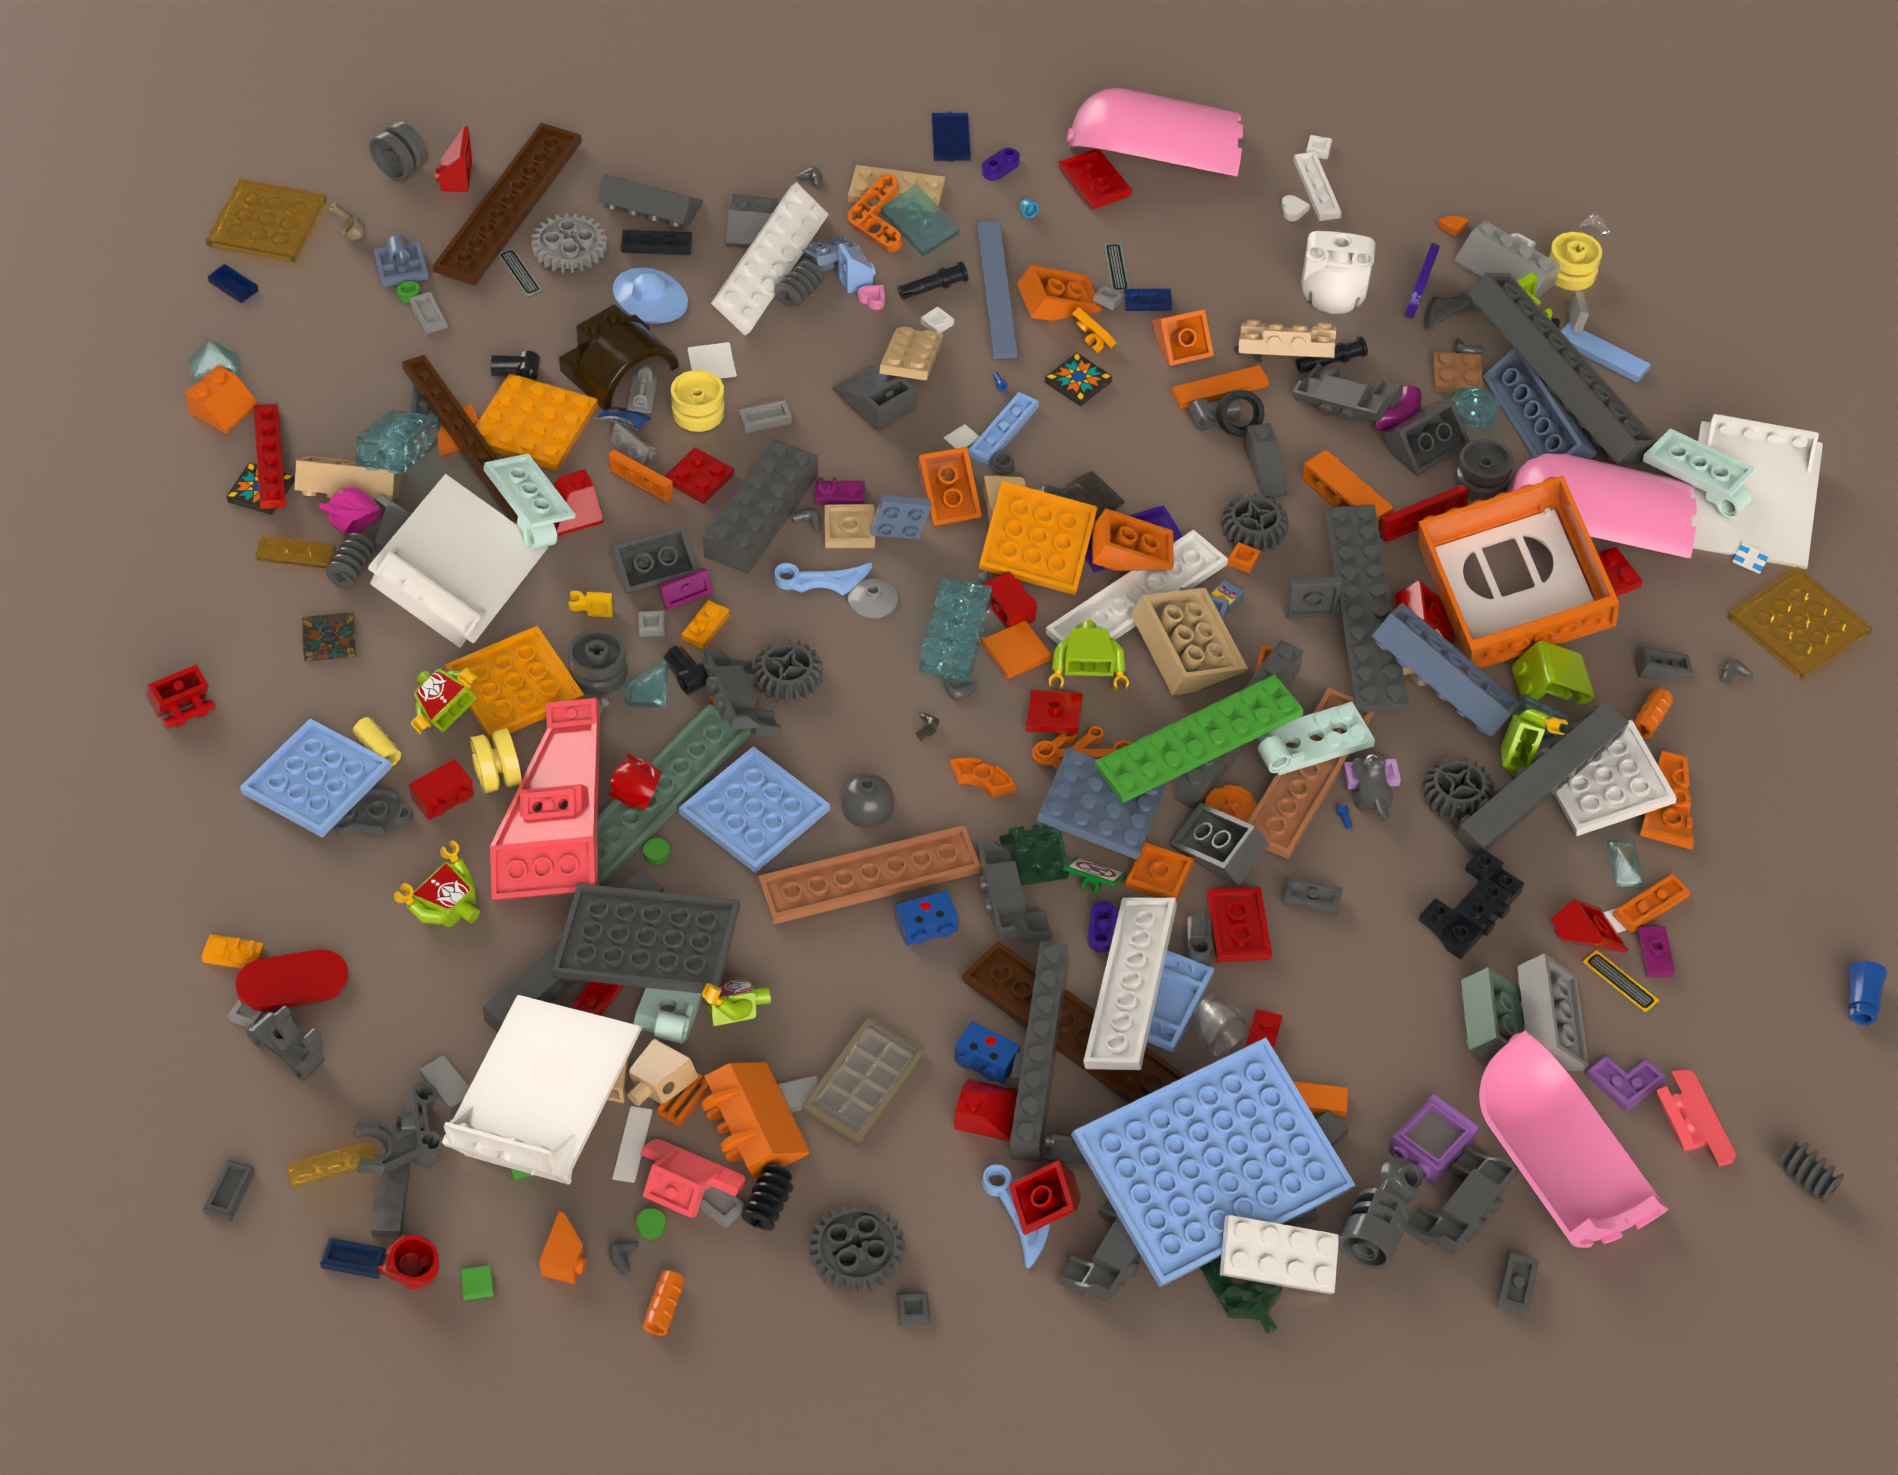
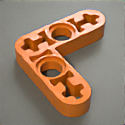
[847,174,903,252]

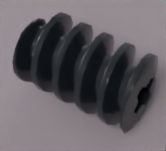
[741,1164,794,1231]

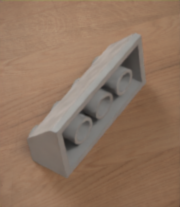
[1454,220,1560,299]
[1517,953,1589,1071]

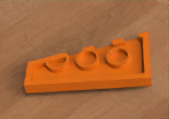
[1639,750,1694,850]

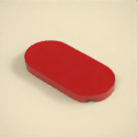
[235,949,348,1012]

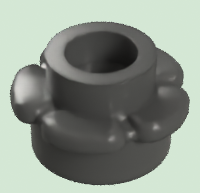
[991,452,1015,475]

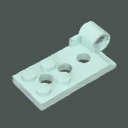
[1643,428,1755,518]
[483,454,576,550]
[1258,702,1375,775]
[633,988,703,1044]

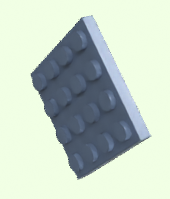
[1037,748,1166,860]

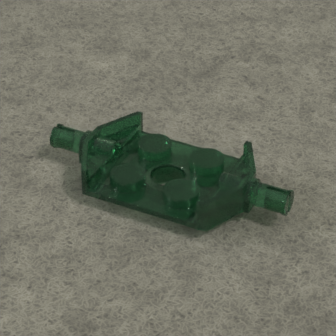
[1200,1256,1282,1334]

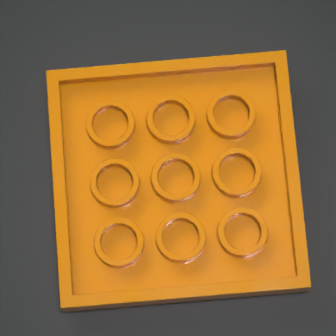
[476,374,598,471]
[978,480,1098,595]
[444,625,585,742]

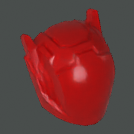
[609,753,662,811]
[377,1234,440,1290]

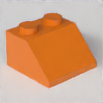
[185,365,258,434]

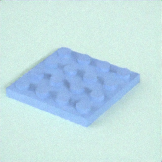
[240,719,392,838]
[679,746,830,873]

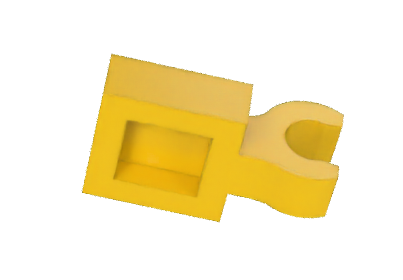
[568,591,614,618]

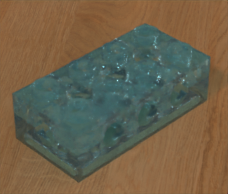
[356,410,438,474]
[919,577,992,683]

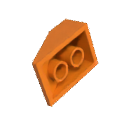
[1017,265,1102,321]
[917,447,982,527]
[1092,508,1174,571]

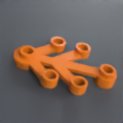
[1032,726,1131,771]

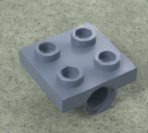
[373,235,429,287]
[802,236,861,273]
[870,495,931,540]

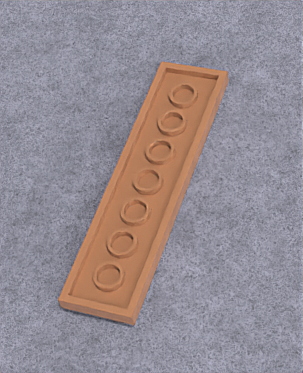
[1247,688,1375,860]
[758,825,981,925]

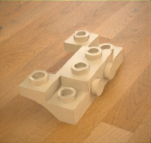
[1239,319,1337,358]

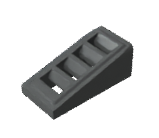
[1635,647,1693,678]

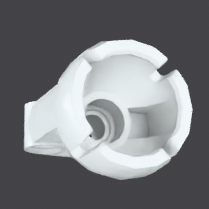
[1301,231,1376,314]

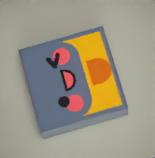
[1209,580,1244,612]

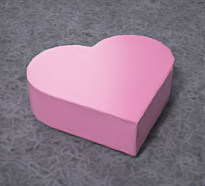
[857,285,885,310]

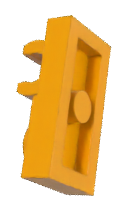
[1072,307,1117,353]
[681,600,730,650]
[201,934,265,969]

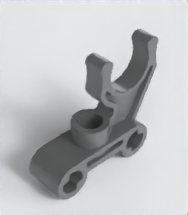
[246,1006,325,1080]
[353,1082,443,1175]

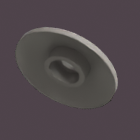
[848,578,898,619]

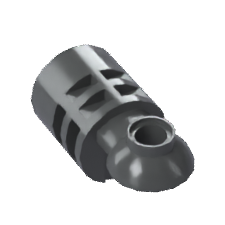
[1338,1157,1423,1269]

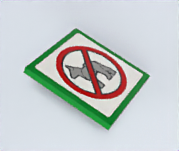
[1063,857,1127,894]

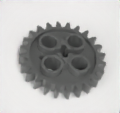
[810,1202,905,1293]

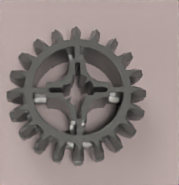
[1221,492,1289,552]
[753,639,823,703]
[1422,756,1494,821]

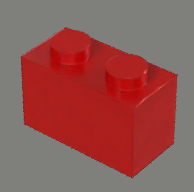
[983,571,1037,628]
[409,759,474,820]

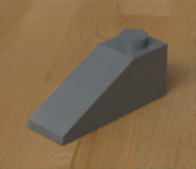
[1244,423,1287,498]

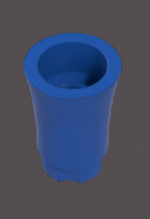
[1848,961,1888,1025]

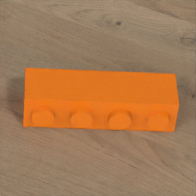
[1302,450,1393,530]

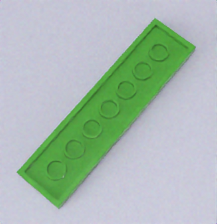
[1095,674,1303,804]

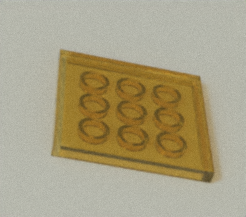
[206,179,327,262]
[1727,567,1872,680]

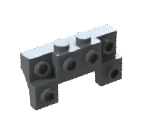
[1292,363,1403,422]
[703,649,781,736]
[978,841,1052,943]
[1404,1146,1518,1256]
[1057,1198,1141,1304]

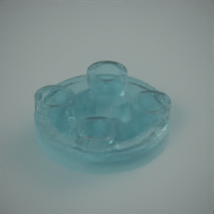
[1451,387,1499,430]

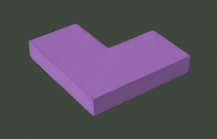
[1585,1055,1667,1112]

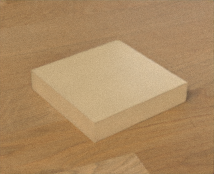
[825,504,875,548]

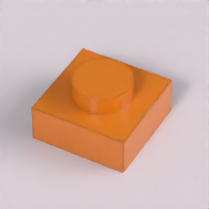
[1227,542,1261,574]

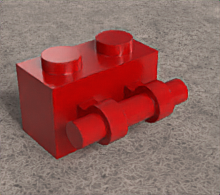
[146,664,215,729]

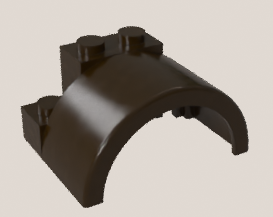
[559,304,679,410]

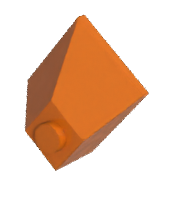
[1152,309,1214,366]

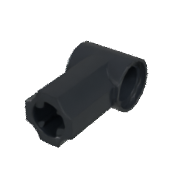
[491,350,540,380]
[664,645,709,695]

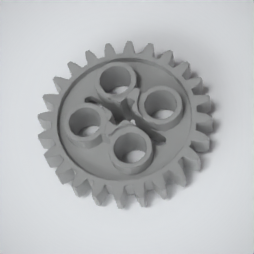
[531,213,607,273]

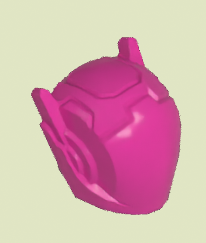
[319,487,383,535]

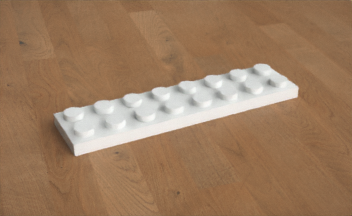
[711,182,829,335]
[1045,530,1228,645]
[1083,898,1177,1070]

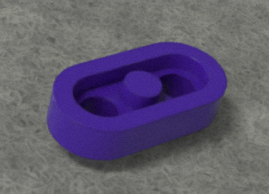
[982,148,1020,181]
[1087,902,1118,953]

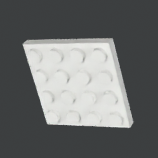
[1535,720,1676,836]

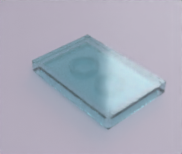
[881,185,960,257]

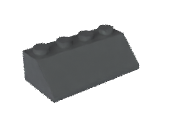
[598,174,703,228]

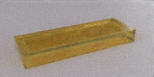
[255,536,336,569]
[286,1141,376,1188]

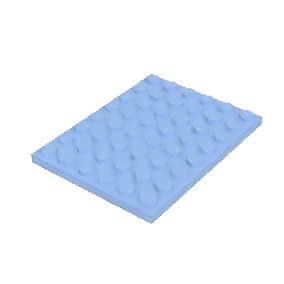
[1071,1038,1355,1288]

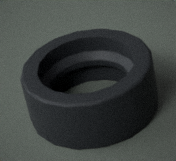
[1216,390,1265,436]

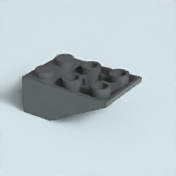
[833,366,916,431]

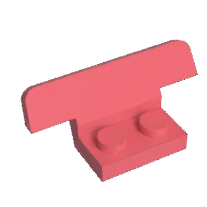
[1656,1070,1736,1167]
[640,1139,745,1218]

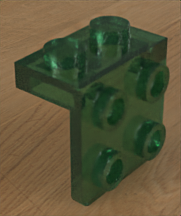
[999,823,1069,886]

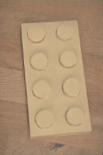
[848,165,945,214]
[879,326,943,381]

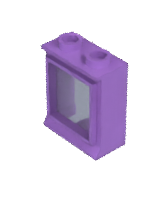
[1388,1093,1479,1185]

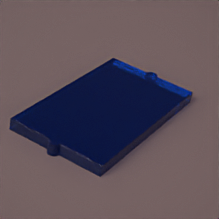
[931,111,971,162]

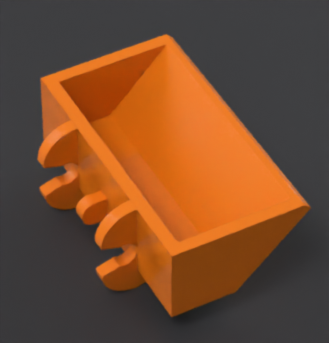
[701,1062,810,1182]

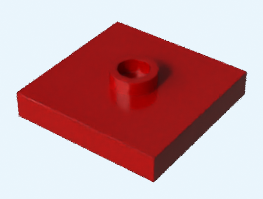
[1026,690,1083,734]

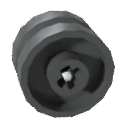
[369,121,428,181]
[1455,439,1514,501]
[568,629,627,696]

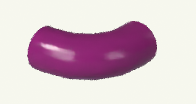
[1374,386,1422,431]

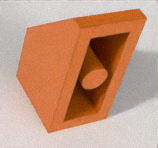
[539,1211,587,1284]

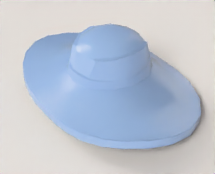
[613,267,689,324]

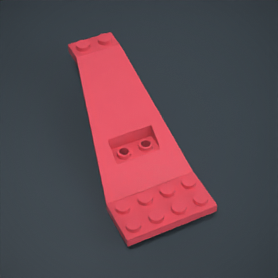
[490,698,600,901]

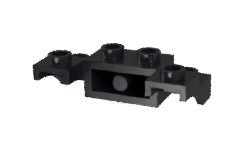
[1419,848,1524,960]

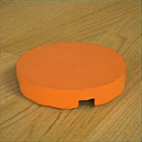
[1205,785,1257,822]

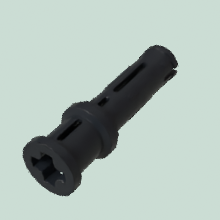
[897,261,969,300]
[1296,336,1368,373]

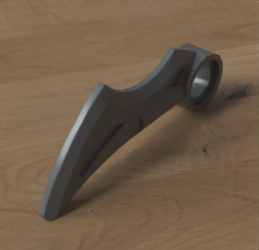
[1426,287,1475,331]

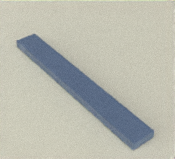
[977,221,1017,359]

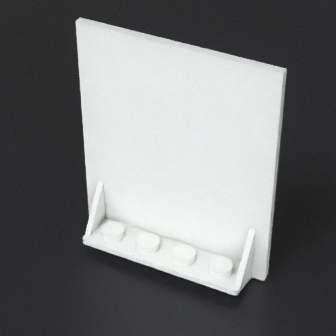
[1691,414,1823,569]
[368,474,548,648]
[442,995,642,1185]

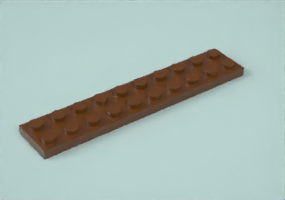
[433,123,582,285]
[962,941,1186,1103]

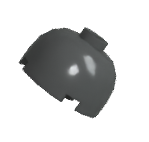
[841,773,894,827]

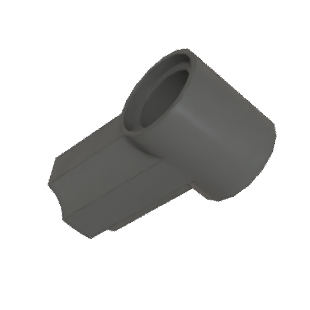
[1189,398,1241,431]
[1186,913,1213,966]

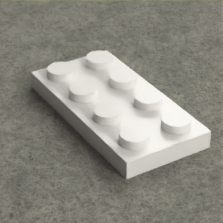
[1220,1215,1339,1294]

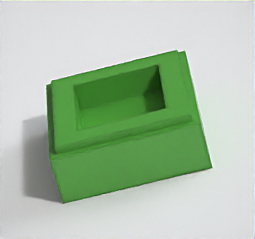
[461,1265,494,1301]

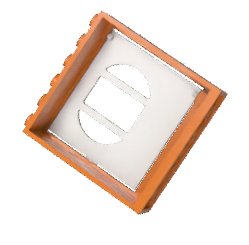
[1418,475,1619,669]

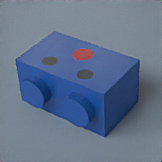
[895,891,958,946]
[954,1021,1021,1085]

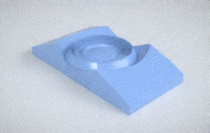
[1147,950,1215,1052]

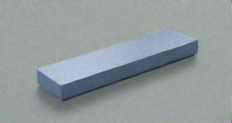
[1561,323,1651,383]
[968,392,1039,466]

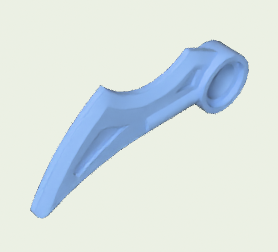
[774,563,872,596]
[982,1164,1050,1269]

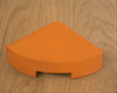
[1437,216,1470,237]

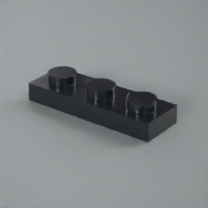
[621,230,692,255]

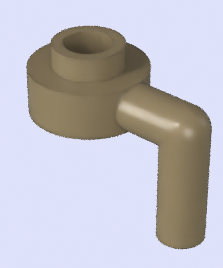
[330,203,365,242]

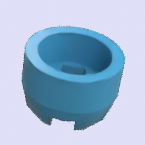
[1019,198,1039,219]

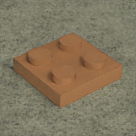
[1432,352,1483,395]

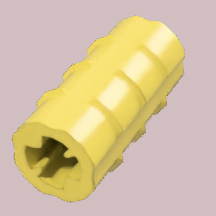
[353,717,402,766]

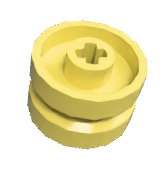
[1549,232,1602,291]
[671,370,725,432]
[470,728,522,794]

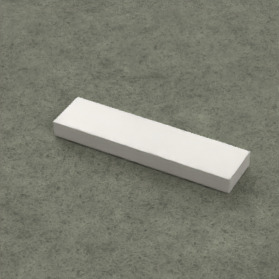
[1293,152,1342,221]

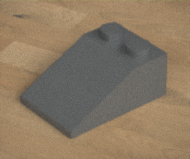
[1170,803,1269,886]

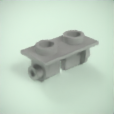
[627,366,658,414]
[609,422,657,465]

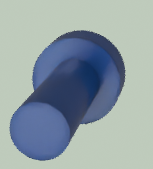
[993,372,1008,391]
[1336,805,1353,829]

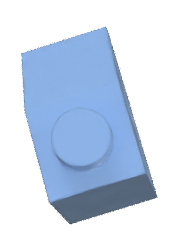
[838,243,876,294]

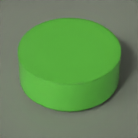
[396,281,421,303]
[643,838,670,865]
[636,1208,666,1239]

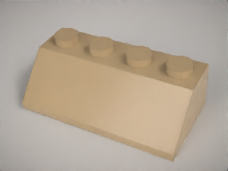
[294,456,406,500]

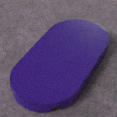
[1404,242,1440,319]

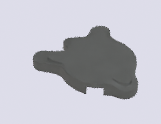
[334,788,413,836]

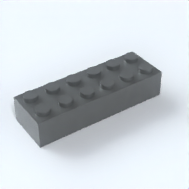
[703,439,818,574]

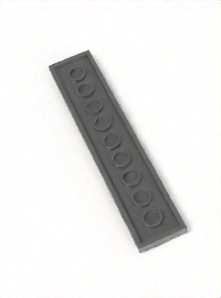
[1325,505,1409,713]

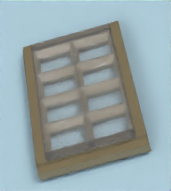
[802,1017,926,1144]

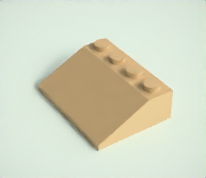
[1131,588,1248,696]

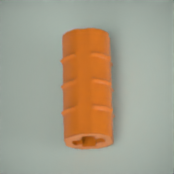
[1633,688,1673,739]
[642,1270,685,1336]

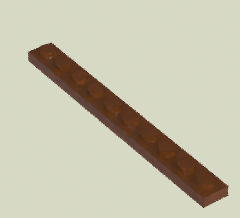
[402,355,518,524]

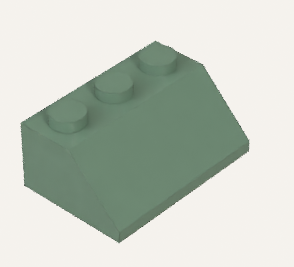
[1461,967,1525,1061]

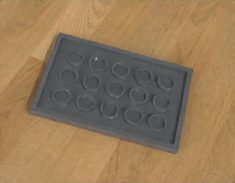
[552,883,740,994]

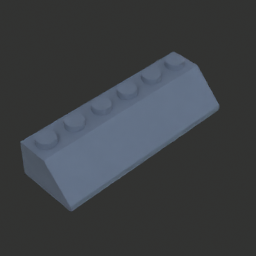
[1483,348,1597,459]
[1372,603,1521,737]

